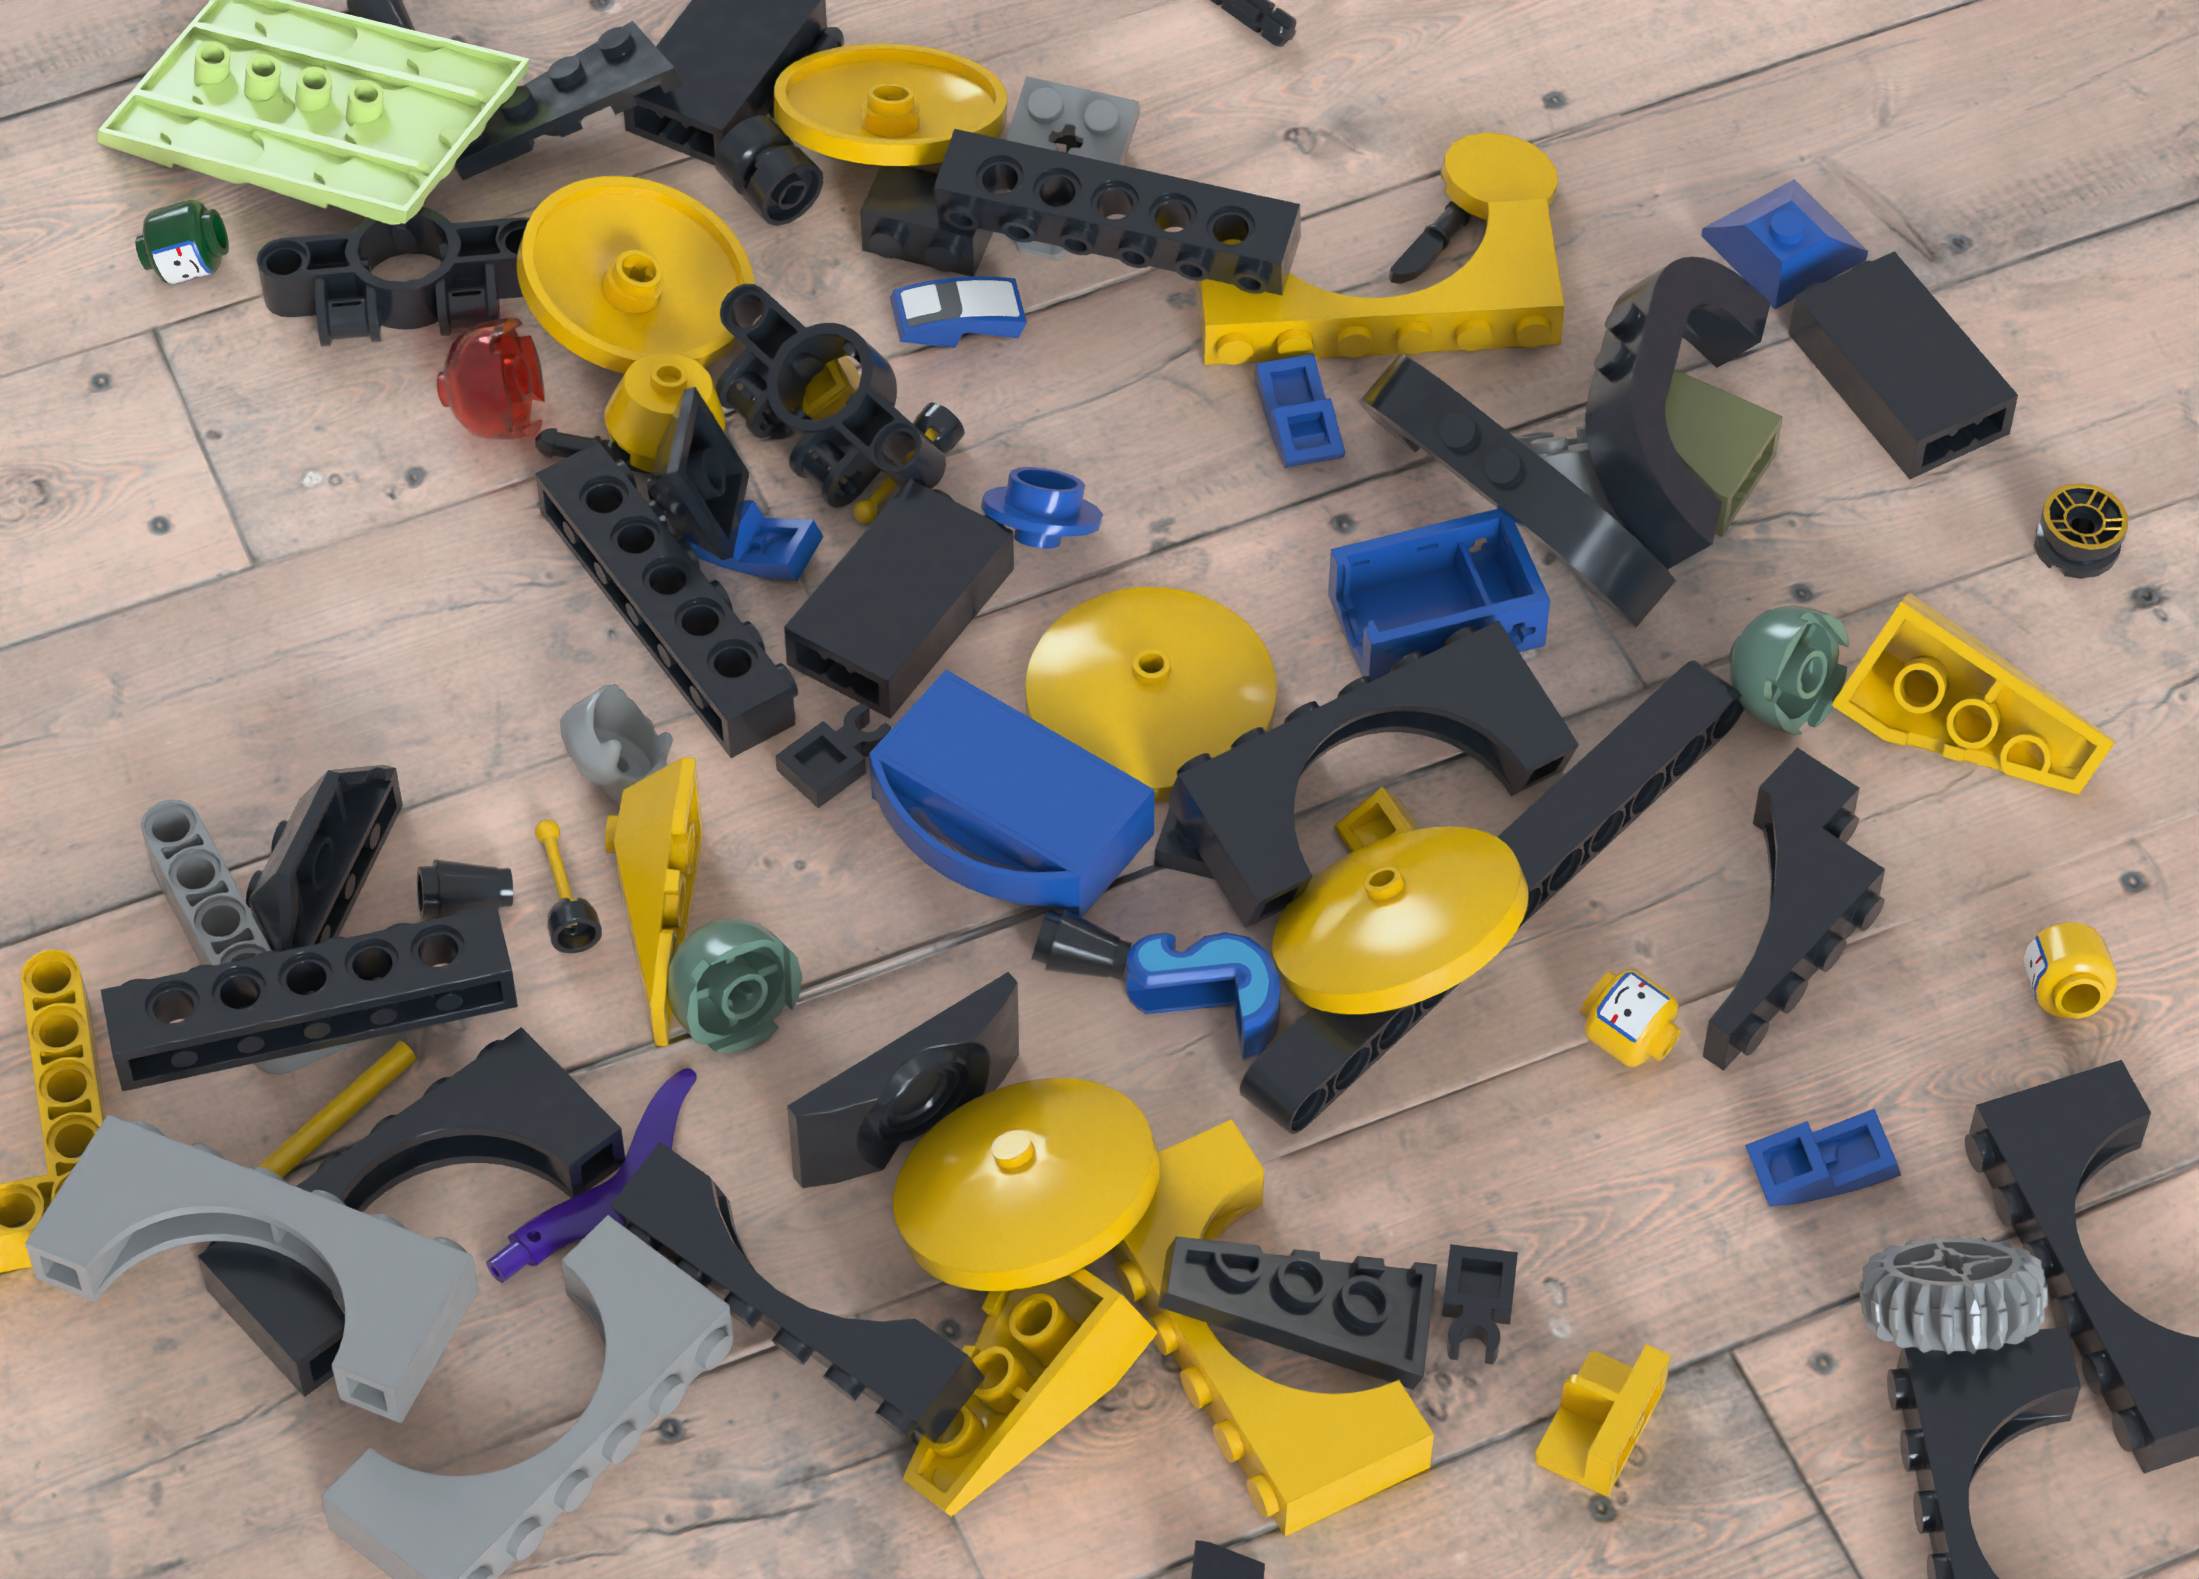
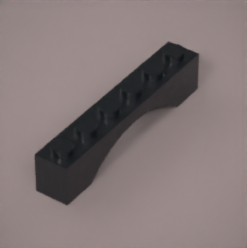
[610,1142,985,1444]

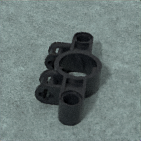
[256,207,530,347]
[715,284,946,508]

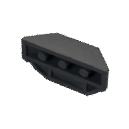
[246,765,403,952]

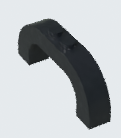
[1585,256,1770,570]
[1359,354,1676,628]

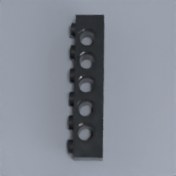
[934,129,1301,295]
[535,442,798,758]
[101,906,518,1092]

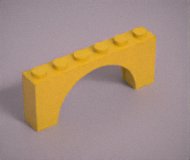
[1195,198,1565,365]
[1109,1119,1434,1537]

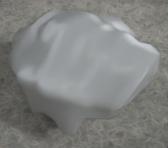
[560,684,673,806]

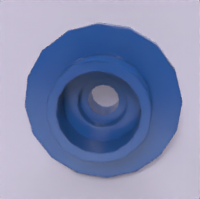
[981,467,1103,549]

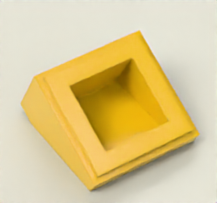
[802,356,861,420]
[1333,786,1421,852]

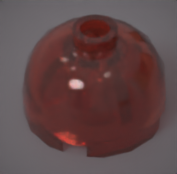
[437,318,545,440]

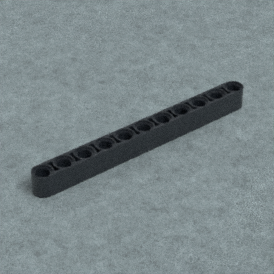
[1239,660,1744,1134]

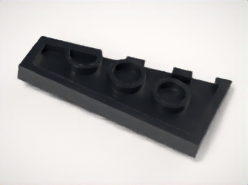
[454,20,683,180]
[1158,1236,1437,1390]

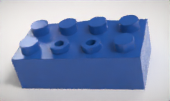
[869,670,1155,917]

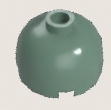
[1729,605,1849,735]
[667,918,802,1054]

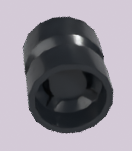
[714,115,824,226]

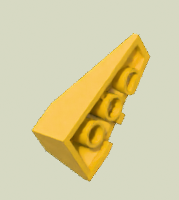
[1831,593,2116,795]
[605,757,704,1046]
[902,1268,1158,1517]

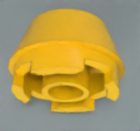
[604,353,726,472]

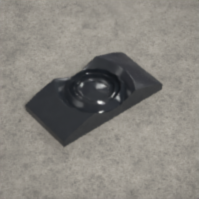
[787,972,1019,1188]

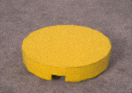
[1441,132,1558,220]

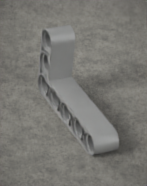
[141,800,383,1075]

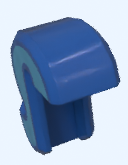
[1126,932,1281,1059]

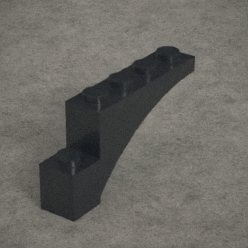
[1703,747,1885,1071]

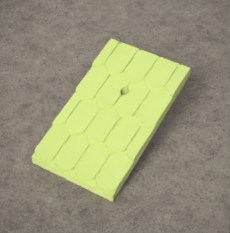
[97,0,530,225]

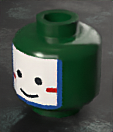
[135,200,229,284]

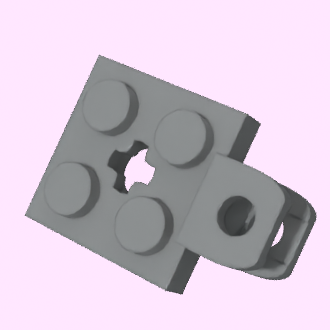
[1000,76,1140,260]

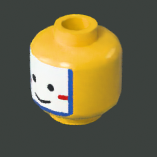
[2023,922,2117,1019]
[1580,969,1682,1067]

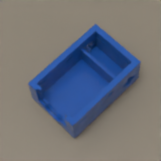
[1328,509,1550,681]

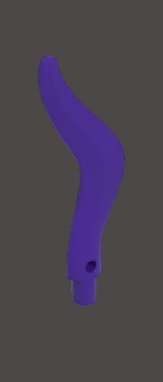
[486,1068,697,1283]

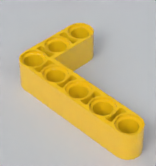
[0,949,106,1273]

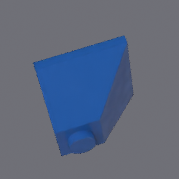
[1701,179,1868,309]

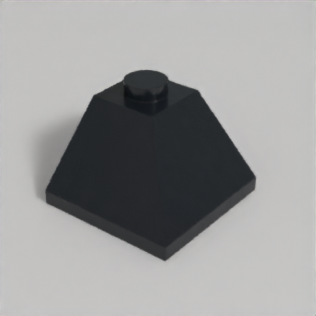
[647,387,750,560]

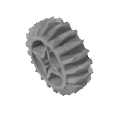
[1859,1235,2048,1355]

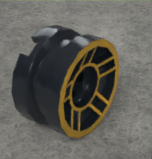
[2034,483,2129,579]

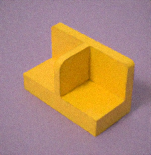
[1535,1344,1671,1497]

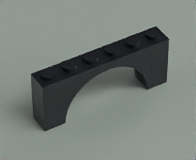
[1167,620,1579,928]
[198,1027,625,1397]
[1965,1060,2199,1474]
[1887,1327,2081,1579]

